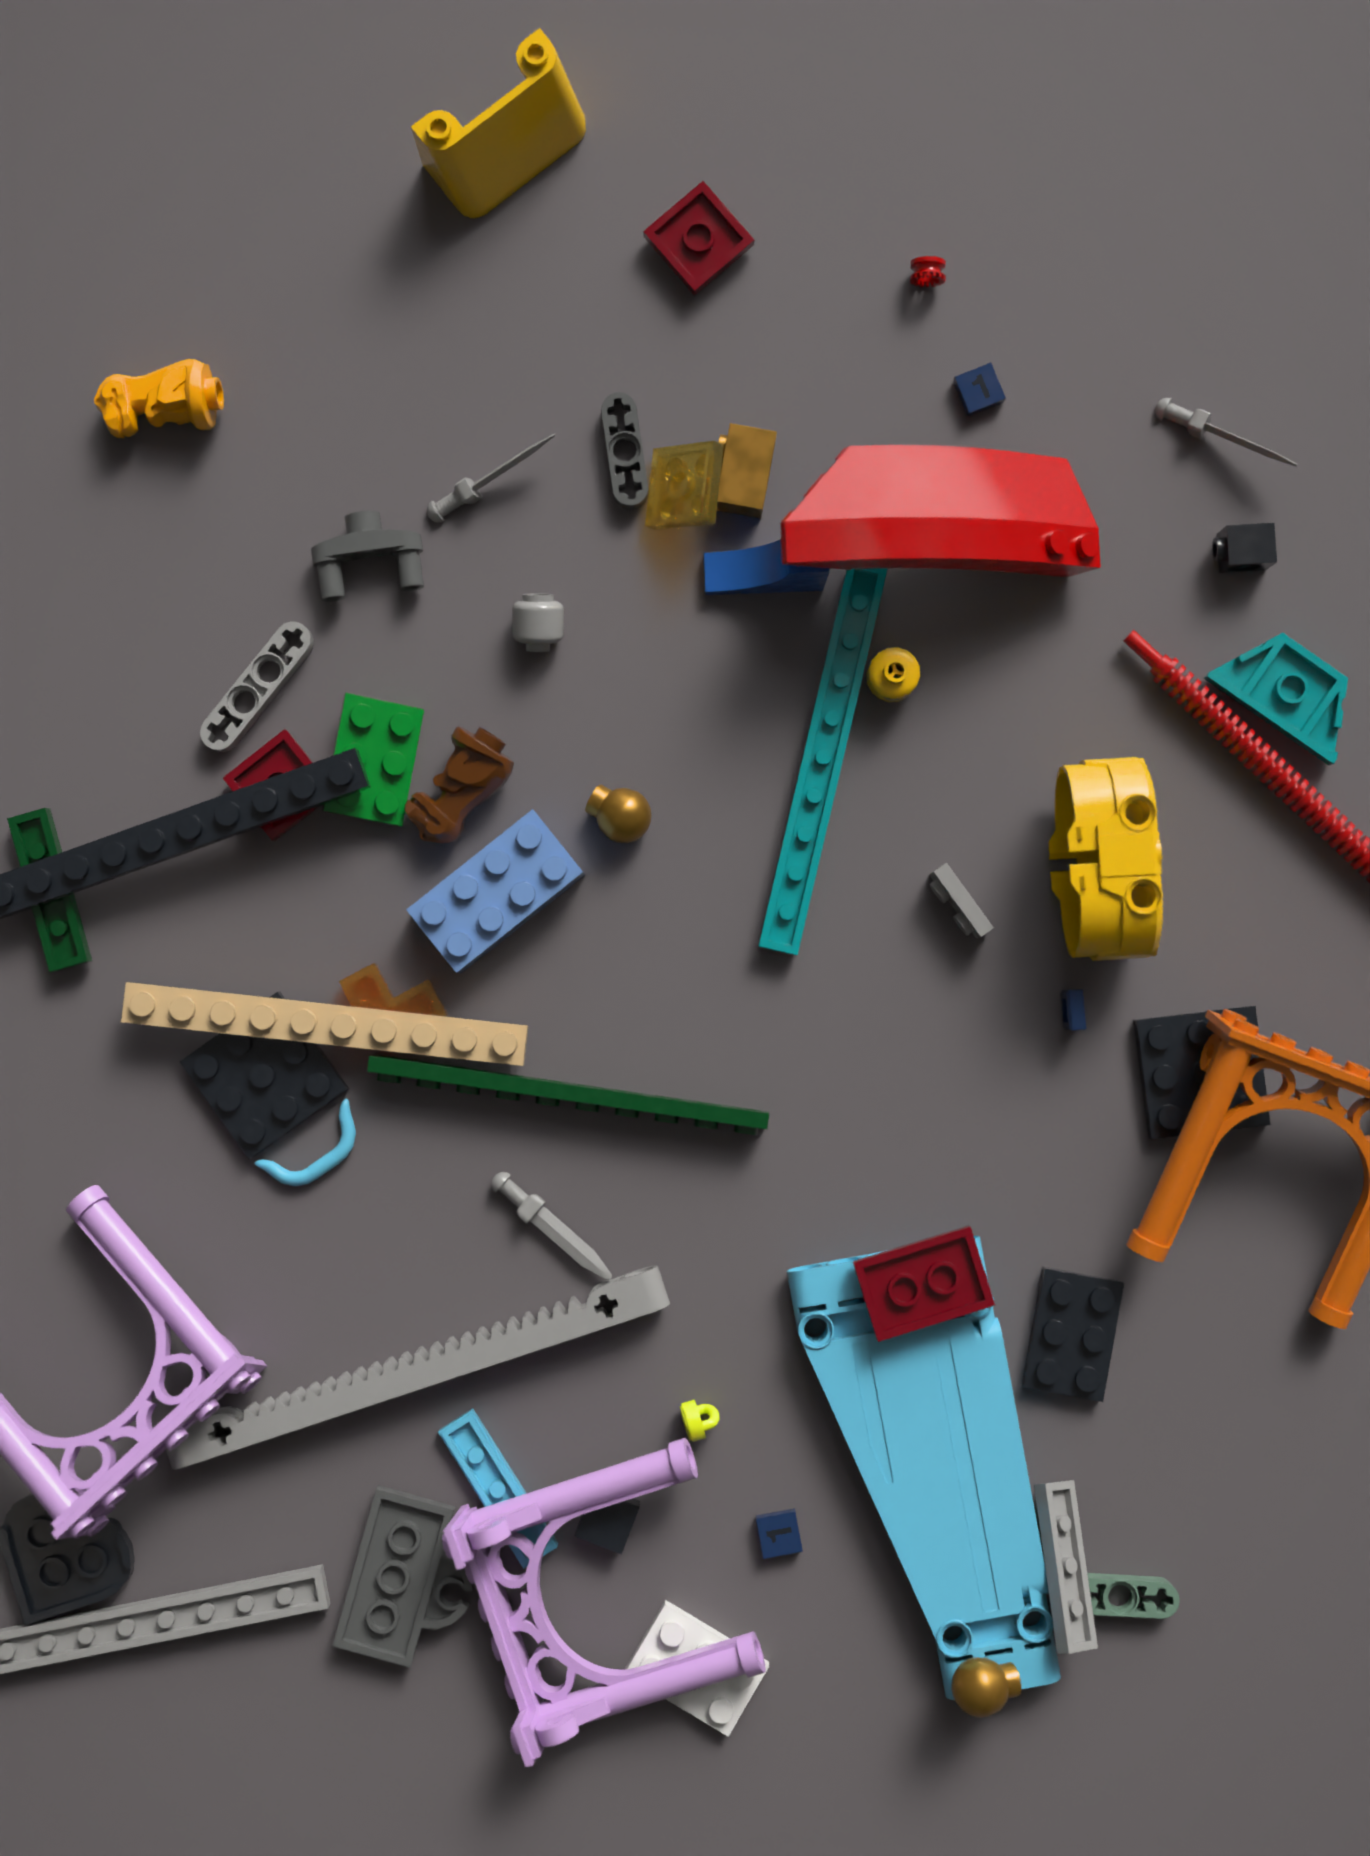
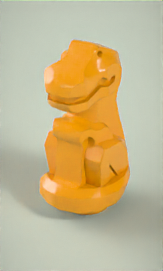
[94,359,224,439]

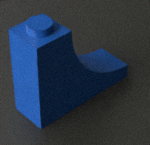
[704,539,830,595]

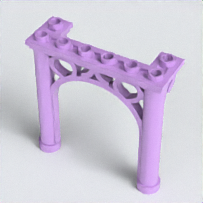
[0,1185,267,1539]
[442,1438,766,1767]

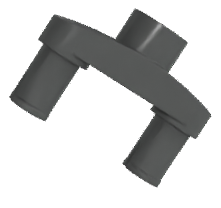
[311,511,424,602]

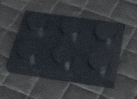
[1022,1266,1124,1402]

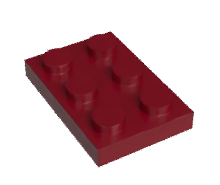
[852,1225,995,1342]

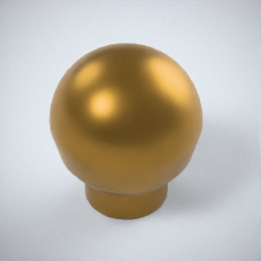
[585,784,652,843]
[951,1657,1021,1717]

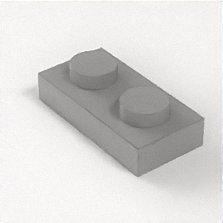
[929,863,994,938]

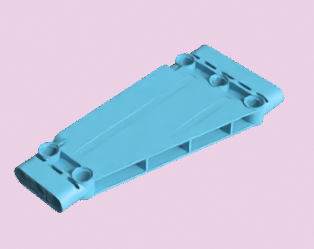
[787,1236,1061,1700]

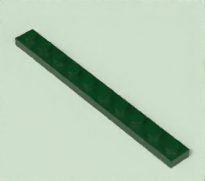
[367,1054,770,1135]

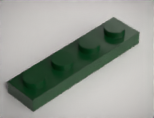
[7,808,92,972]

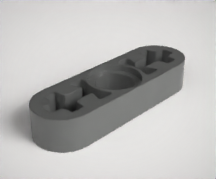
[601,392,649,510]

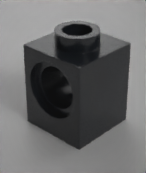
[1212,523,1277,573]

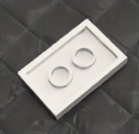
[625,1600,769,1737]

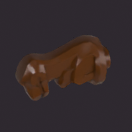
[404,726,514,844]

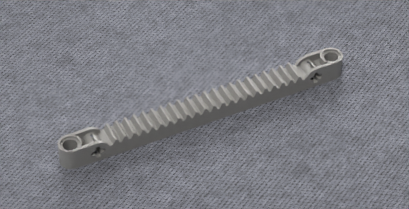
[166,1265,670,1470]

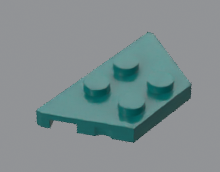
[1203,633,1348,766]

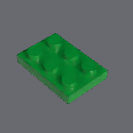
[322,693,424,827]

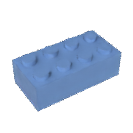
[406,809,585,974]

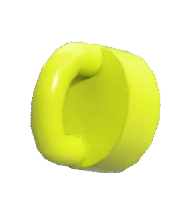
[679,1399,720,1442]

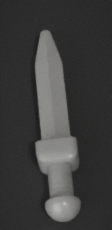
[1155,398,1298,467]
[427,434,556,523]
[491,1172,612,1280]

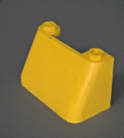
[411,28,586,218]

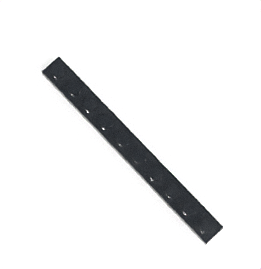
[0,748,371,919]

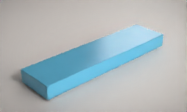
[438,1408,558,1569]

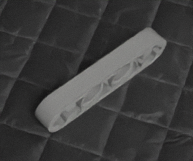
[200,621,314,752]

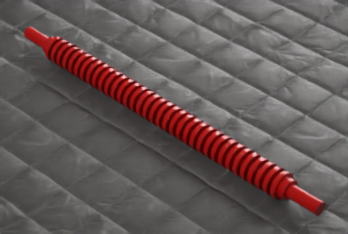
[1123,630,1370,883]

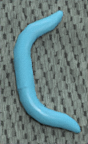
[255,1098,356,1187]

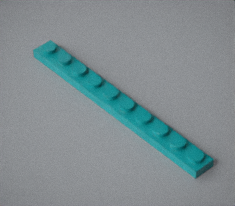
[758,568,888,956]

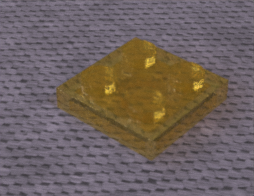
[645,440,724,530]

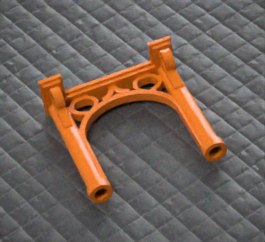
[1126,1009,1370,1329]

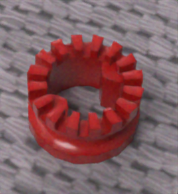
[910,256,946,288]

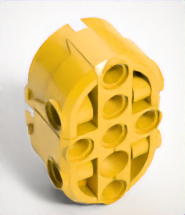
[1048,757,1163,961]

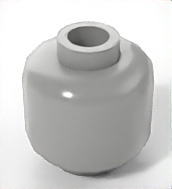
[512,593,564,652]

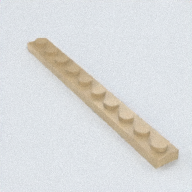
[121,982,528,1066]

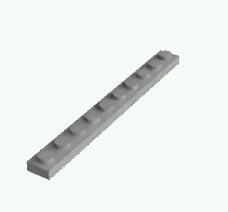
[0,1564,331,1674]

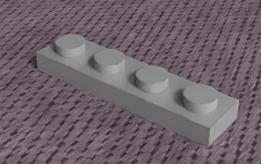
[1034,1480,1098,1654]

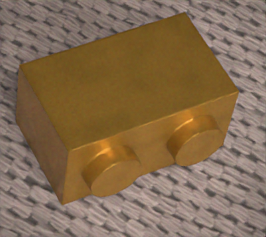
[709,423,777,519]

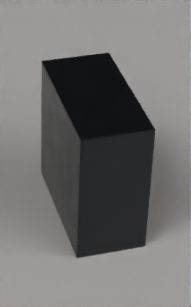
[575,1498,640,1555]

